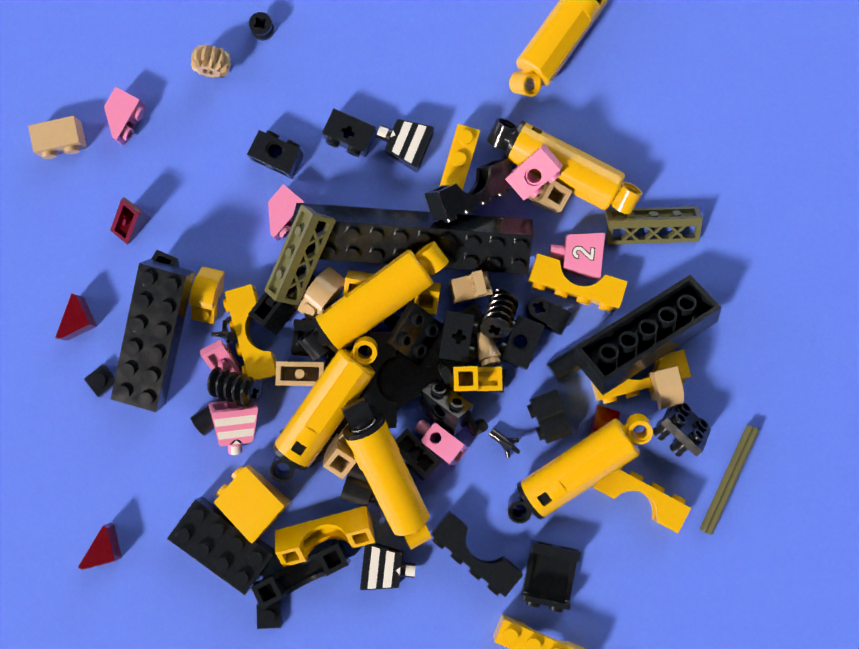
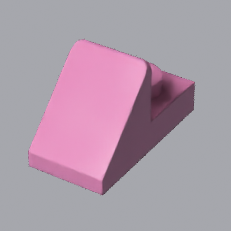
[200,339,243,375]

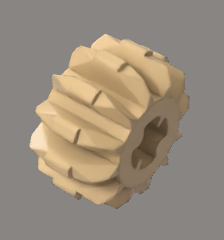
[190,44,231,79]

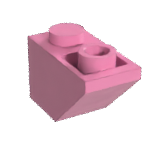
[104,87,146,145]
[268,184,305,241]

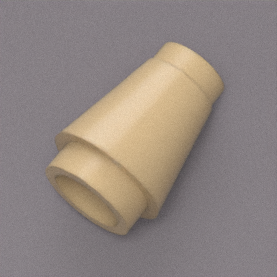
[476,332,501,367]

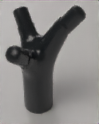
[211,320,236,343]
[488,428,520,458]

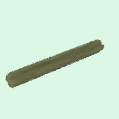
[700,425,759,535]

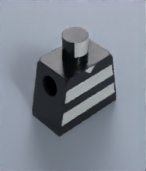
[376,119,434,173]
[360,543,416,590]

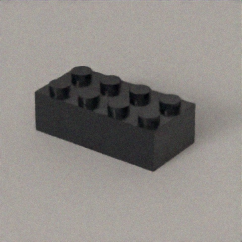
[167,497,276,595]

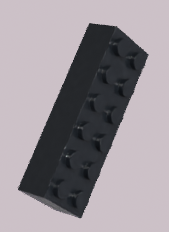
[111,259,195,412]
[574,274,722,395]

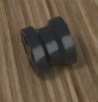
[249,12,274,41]

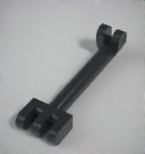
[436,362,488,436]

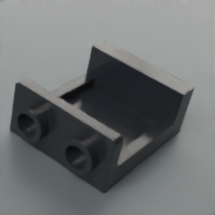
[521,540,581,612]

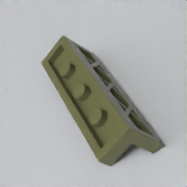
[264,204,336,306]
[605,206,703,245]

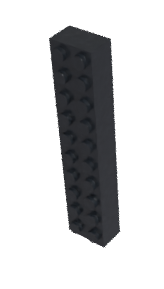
[292,203,533,274]

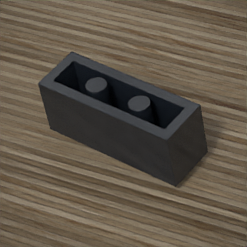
[248,266,316,335]

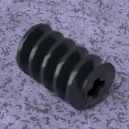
[480,289,519,338]
[207,367,263,408]

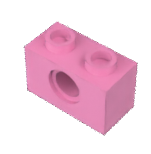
[505,144,563,200]

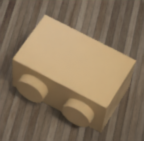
[28,116,87,159]
[275,361,326,386]

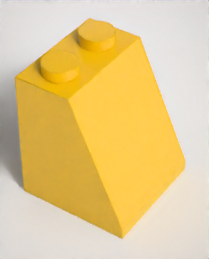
[213,465,291,544]

